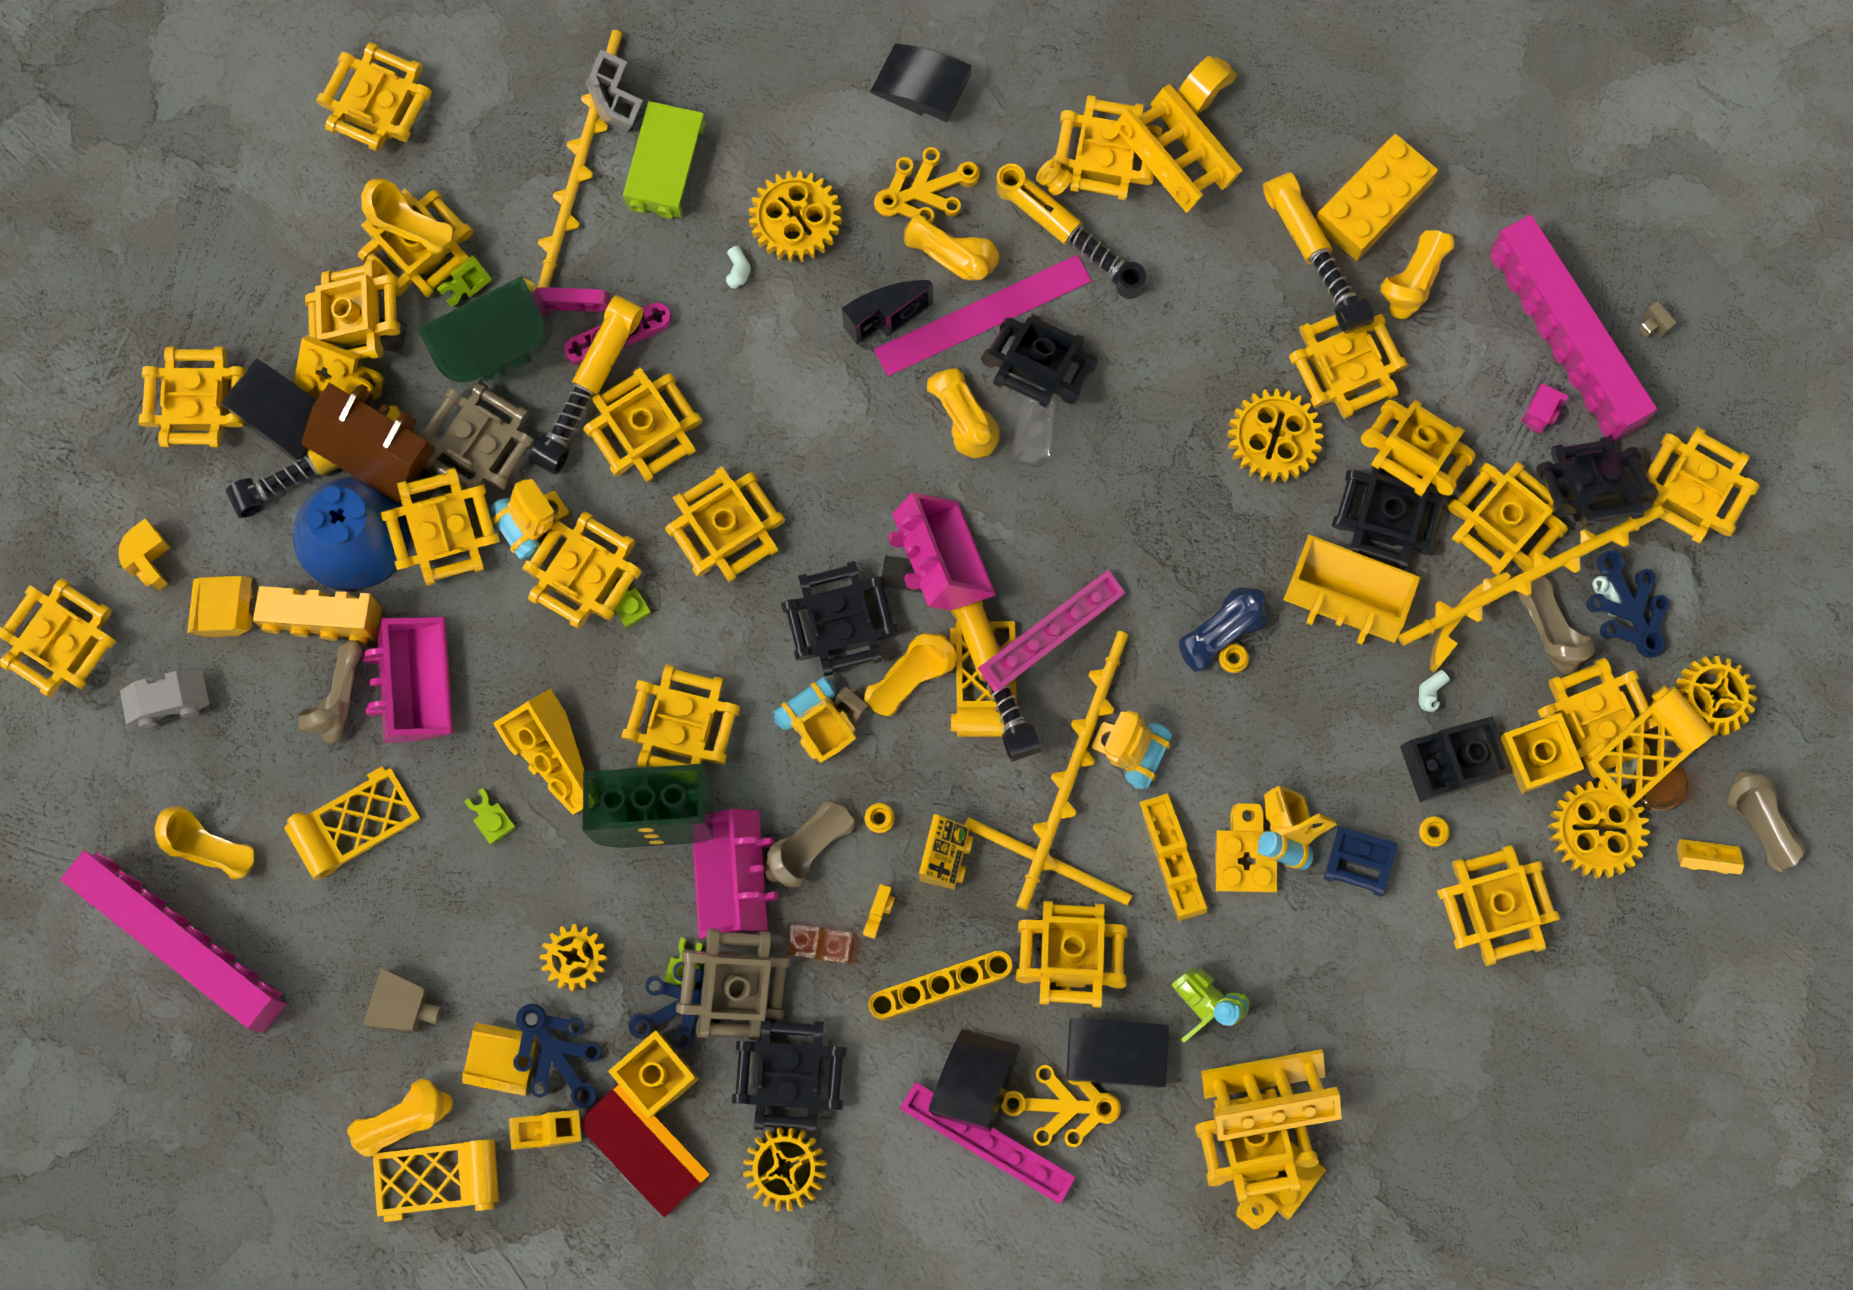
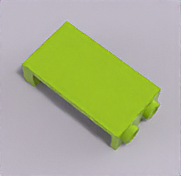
[623,101,706,219]

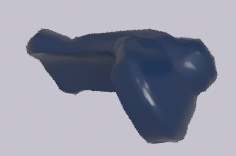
[1179,587,1270,672]

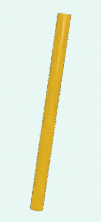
[965,817,1132,906]

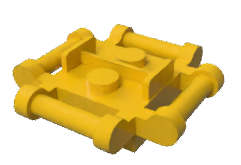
[316,42,433,152]
[1052,95,1162,201]
[358,188,474,298]
[305,259,400,359]
[1288,314,1409,419]
[138,346,247,448]
[583,367,703,483]
[1361,399,1475,496]
[1637,426,1760,544]
[1448,461,1568,575]
[665,466,786,583]
[380,468,500,586]
[522,511,642,629]
[0,578,117,698]
[1537,658,1658,778]
[621,664,741,781]
[1437,845,1560,966]
[1016,901,1128,1008]
[1195,1088,1319,1203]

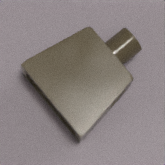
[363,969,442,1033]

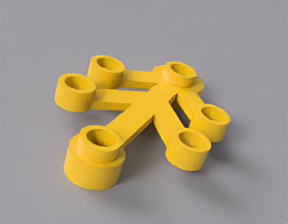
[874,147,980,224]
[1001,1065,1121,1148]

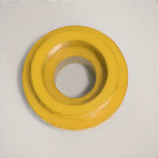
[1219,643,1249,673]
[865,803,895,833]
[1419,816,1450,847]

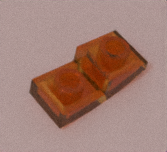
[786,925,856,965]

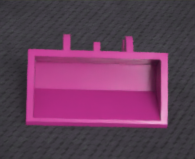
[888,492,996,611]
[362,617,453,743]
[691,809,778,939]

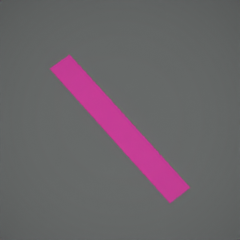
[874,254,1091,377]

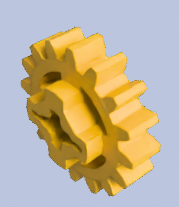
[540,924,608,992]

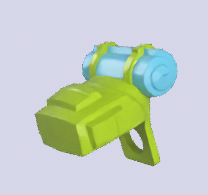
[1171,967,1250,1043]

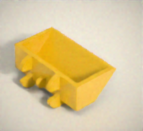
[1283,534,1420,645]

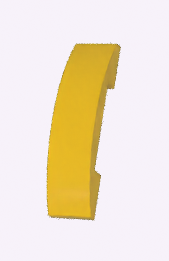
[1430,572,1511,672]

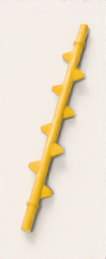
[537,30,623,288]
[1398,504,1665,646]
[1016,631,1129,910]

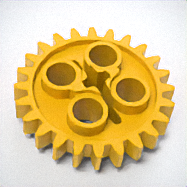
[749,170,842,263]
[1227,389,1323,484]
[1548,780,1650,879]

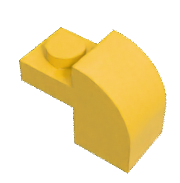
[1177,55,1238,115]
[118,518,171,591]
[509,1110,582,1150]

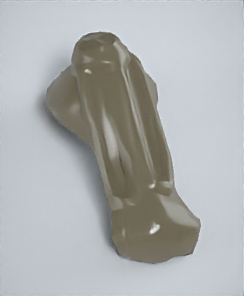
[1519,576,1595,675]
[298,640,363,744]
[1727,771,1806,873]
[764,801,856,888]

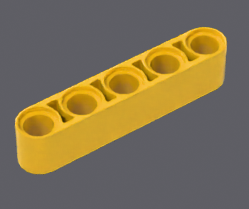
[868,951,1012,1021]

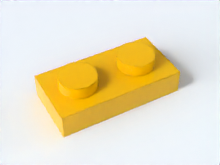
[1676,839,1744,875]

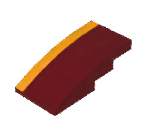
[580,1084,710,1218]

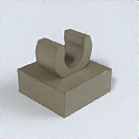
[1638,301,1676,339]
[833,687,868,726]

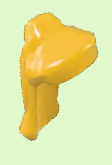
[361,179,454,255]
[904,214,1000,281]
[1380,230,1454,319]
[927,368,1000,459]
[864,633,957,717]
[154,806,255,880]
[346,1078,453,1157]

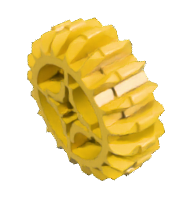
[1675,656,1757,737]
[743,1128,827,1211]

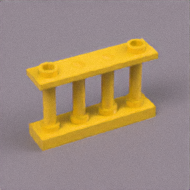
[1114,84,1243,213]
[1201,1049,1342,1141]

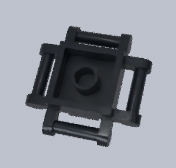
[981,314,1098,408]
[1536,436,1659,528]
[1332,456,1449,570]
[781,561,899,676]
[732,1018,847,1134]

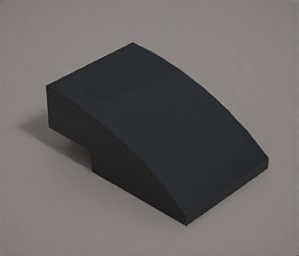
[870,43,971,123]
[841,280,933,345]
[220,358,316,460]
[1400,716,1513,803]
[1066,1018,1169,1088]
[928,1029,1020,1132]

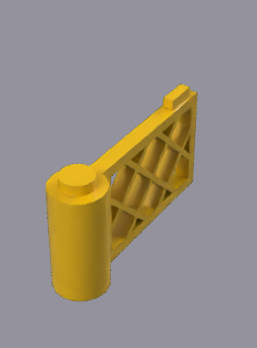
[950,621,1017,737]
[1587,685,1714,809]
[284,766,421,881]
[373,1139,500,1222]

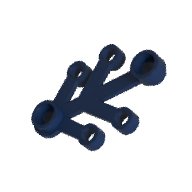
[1586,550,1670,658]
[628,961,719,1049]
[513,1004,601,1108]

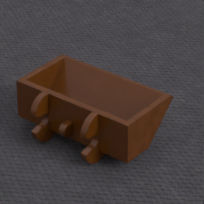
[301,382,434,503]

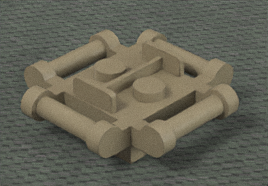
[417,381,536,498]
[676,928,790,1040]

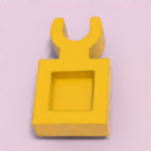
[863,884,896,939]

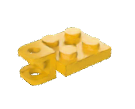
[294,335,384,404]
[1215,803,1277,892]
[1236,1141,1326,1230]

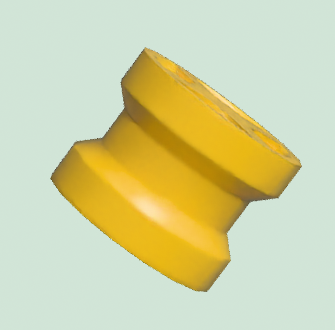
[1036,158,1073,196]

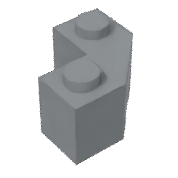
[585,50,643,132]
[120,670,209,728]

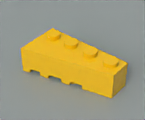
[253,586,382,645]

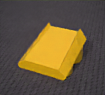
[187,576,253,637]
[462,1022,538,1096]

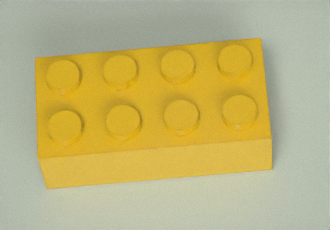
[1316,133,1438,261]

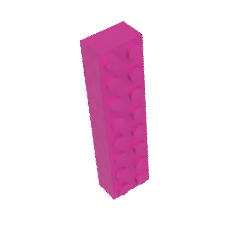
[1490,214,1657,443]
[60,850,286,1033]

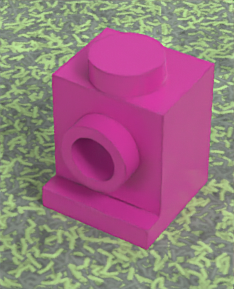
[1521,383,1568,433]

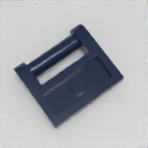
[1323,826,1398,897]

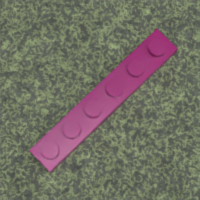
[978,569,1126,692]
[899,1082,1076,1204]

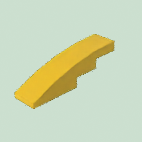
[1139,793,1207,922]

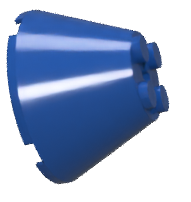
[293,476,411,591]

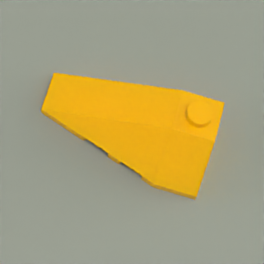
[493,688,594,815]

